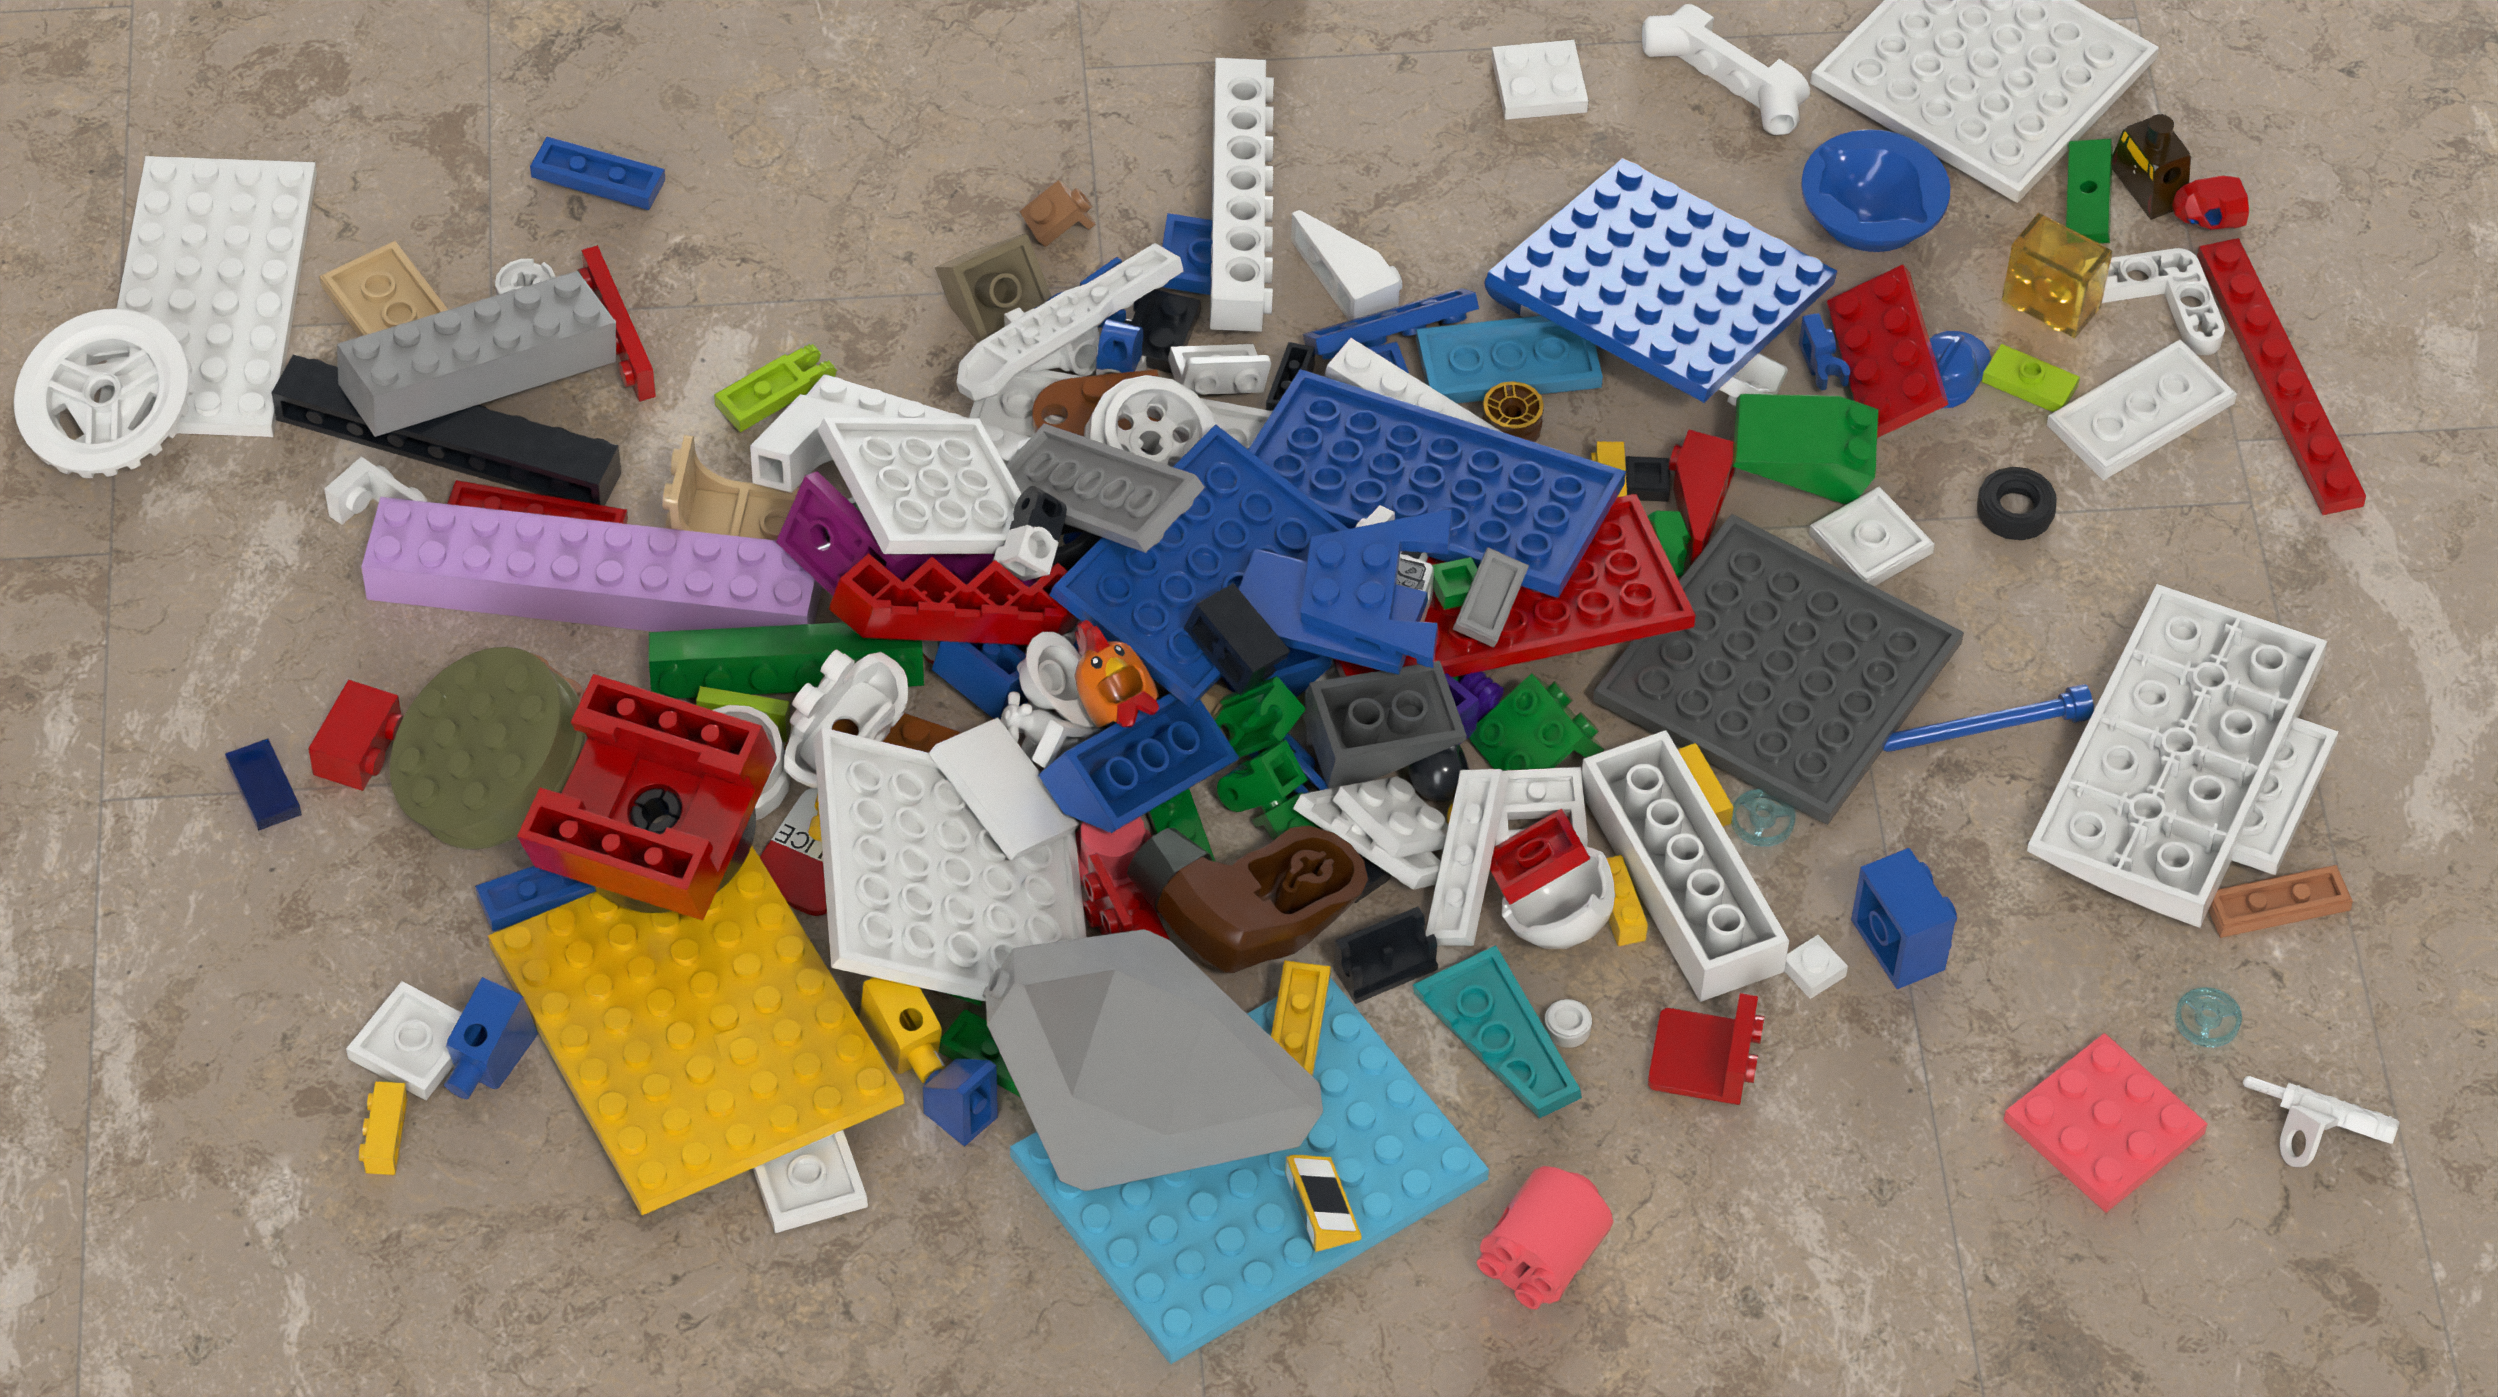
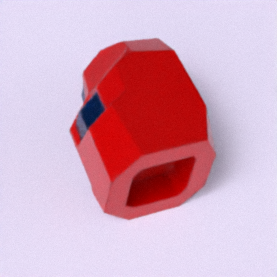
[2172,175,2249,230]

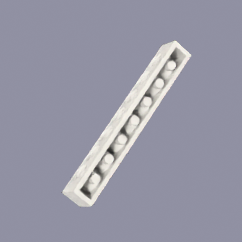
[1210,58,1274,332]

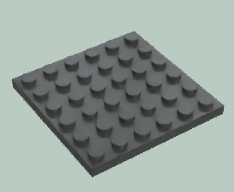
[1593,514,1964,825]

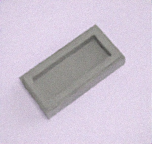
[1453,547,1529,648]

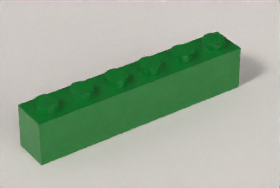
[649,622,924,698]

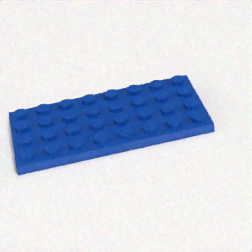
[1248,369,1626,598]

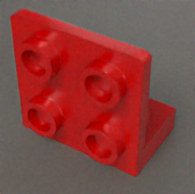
[1083,853,1170,940]

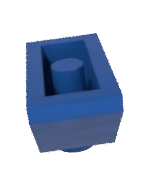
[923,1059,998,1147]

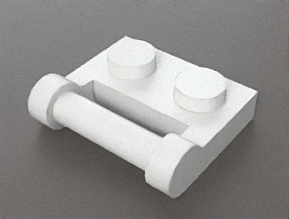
[1494,767,1588,847]

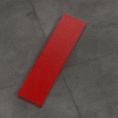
[447,480,628,524]

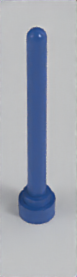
[1883,684,2094,752]

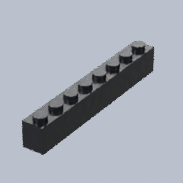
[271,354,621,506]

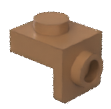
[1019,180,1096,247]

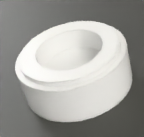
[1544,999,1592,1048]

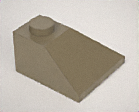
[935,234,1052,343]

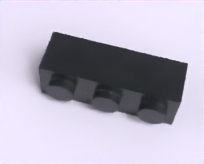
[1266,342,1315,411]

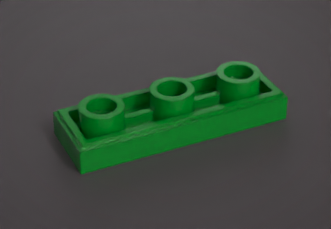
[2066,138,2113,246]

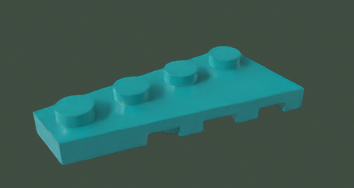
[1412,945,1582,1119]

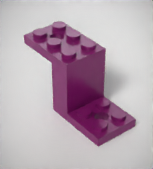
[776,471,1037,596]

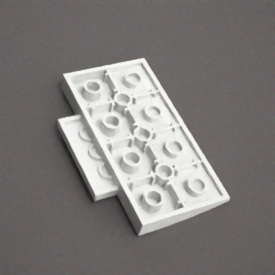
[2027,584,2338,928]

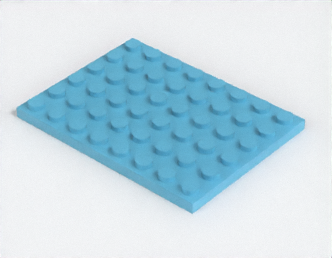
[1010,977,1489,1365]

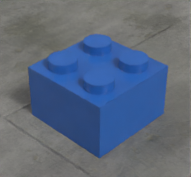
[1851,848,1957,989]

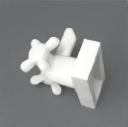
[1000,691,1106,768]

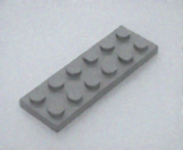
[1006,423,1205,553]

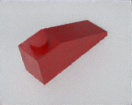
[1669,429,1736,565]

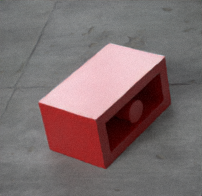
[308,679,404,791]

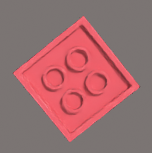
[2003,1033,2207,1213]

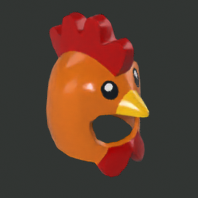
[1074,620,1159,728]

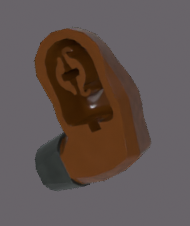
[1127,825,1368,973]

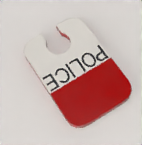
[760,788,827,916]

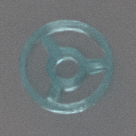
[1731,789,1796,847]
[2175,987,2242,1047]

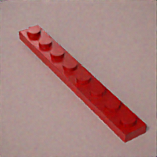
[2197,238,2366,515]

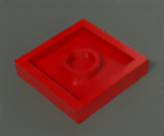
[1490,809,1591,905]

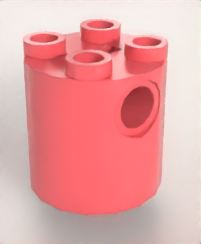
[1476,1166,1613,1310]

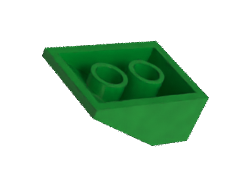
[1732,394,1878,505]

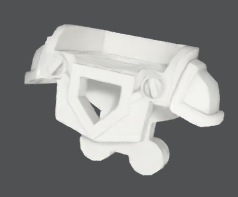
[784,649,908,789]

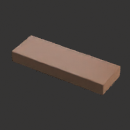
[2208,865,2353,938]

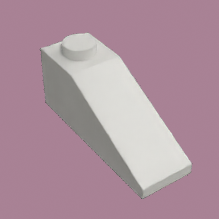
[1291,210,1402,321]

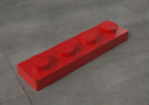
[577,245,656,402]

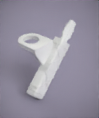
[2243,1076,2399,1167]

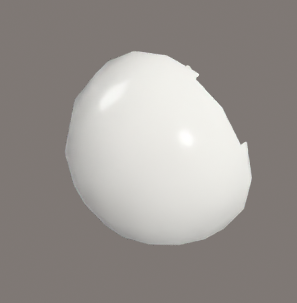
[1502,847,1615,949]

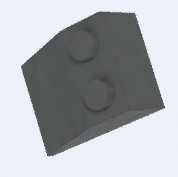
[1302,661,1467,788]

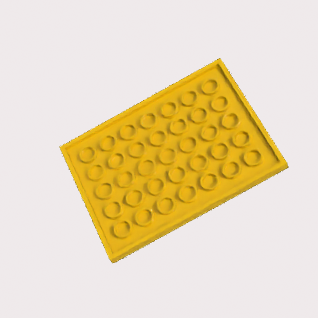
[488,846,904,1215]

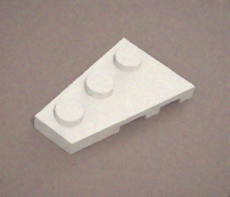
[1293,786,1441,890]

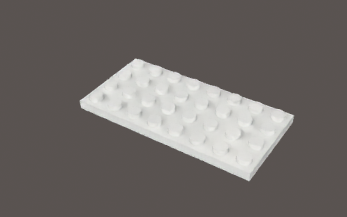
[99,156,317,437]

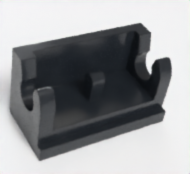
[1184,583,1290,696]
[1334,906,1438,1004]

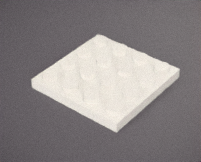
[818,417,1021,554]

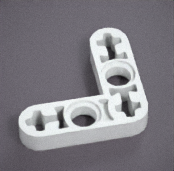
[2076,248,2225,355]

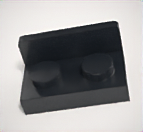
[1124,288,1201,374]

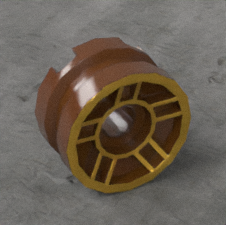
[1482,381,1544,442]

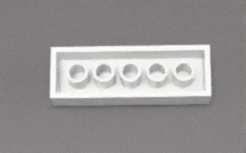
[1582,730,1789,1002]

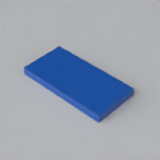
[1239,549,1428,675]

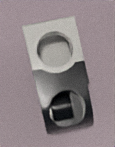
[993,486,1067,581]

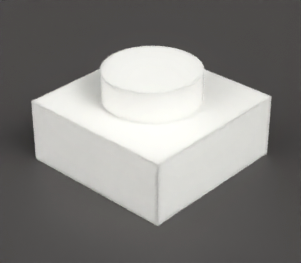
[1784,935,1848,999]

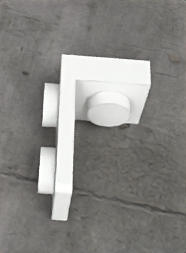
[325,456,428,525]

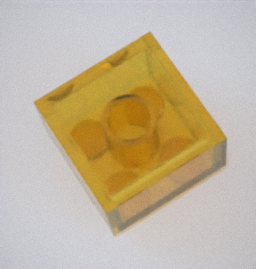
[2001,212,2113,339]

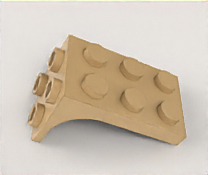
[663,435,799,540]

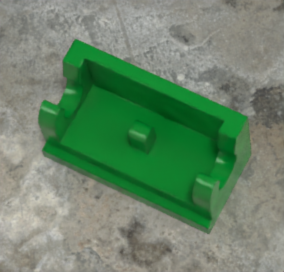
[1213,676,1306,758]

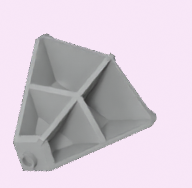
[982,929,1323,1191]

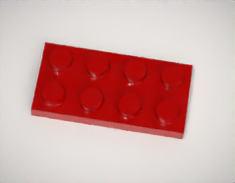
[1827,264,1949,438]

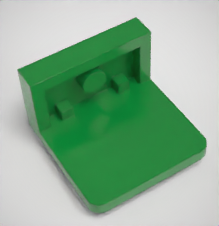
[1469,673,1604,771]

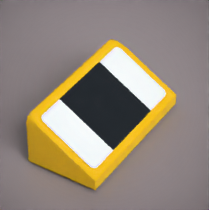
[1285,1155,1362,1252]

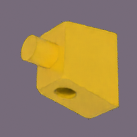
[859,977,946,1083]

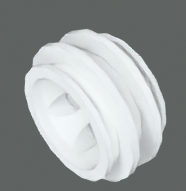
[1084,375,1215,465]

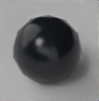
[1408,744,1469,801]

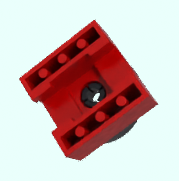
[517,674,777,921]

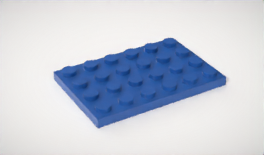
[1049,424,1348,708]

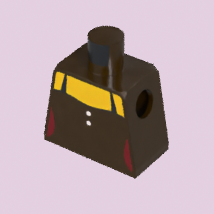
[2112,114,2191,220]

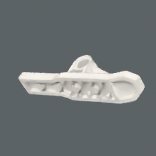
[957,243,1184,401]

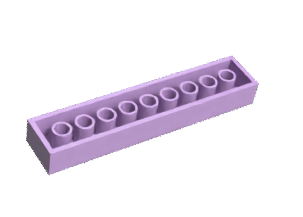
[361,497,822,632]

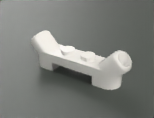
[1642,4,1810,135]

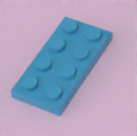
[1416,316,1603,403]

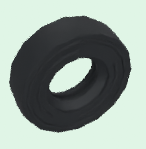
[1977,467,2057,541]

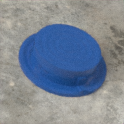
[1801,130,1950,252]

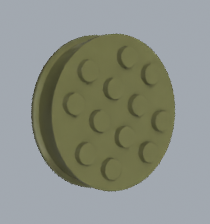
[390,647,585,849]

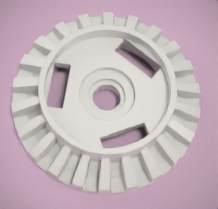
[14,309,193,478]

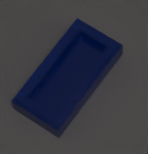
[225,738,302,831]

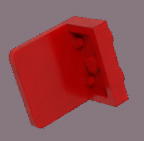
[1648,993,1765,1105]

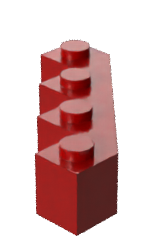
[829,553,1079,645]

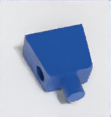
[444,977,538,1099]

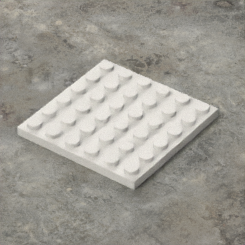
[1810,0,2159,203]
[814,727,1087,1002]

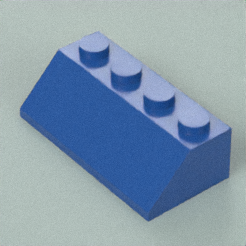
[1038,693,1240,833]

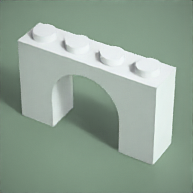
[750,394,898,493]

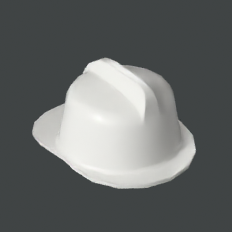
[1017,632,1097,728]

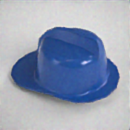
[1930,331,1991,409]

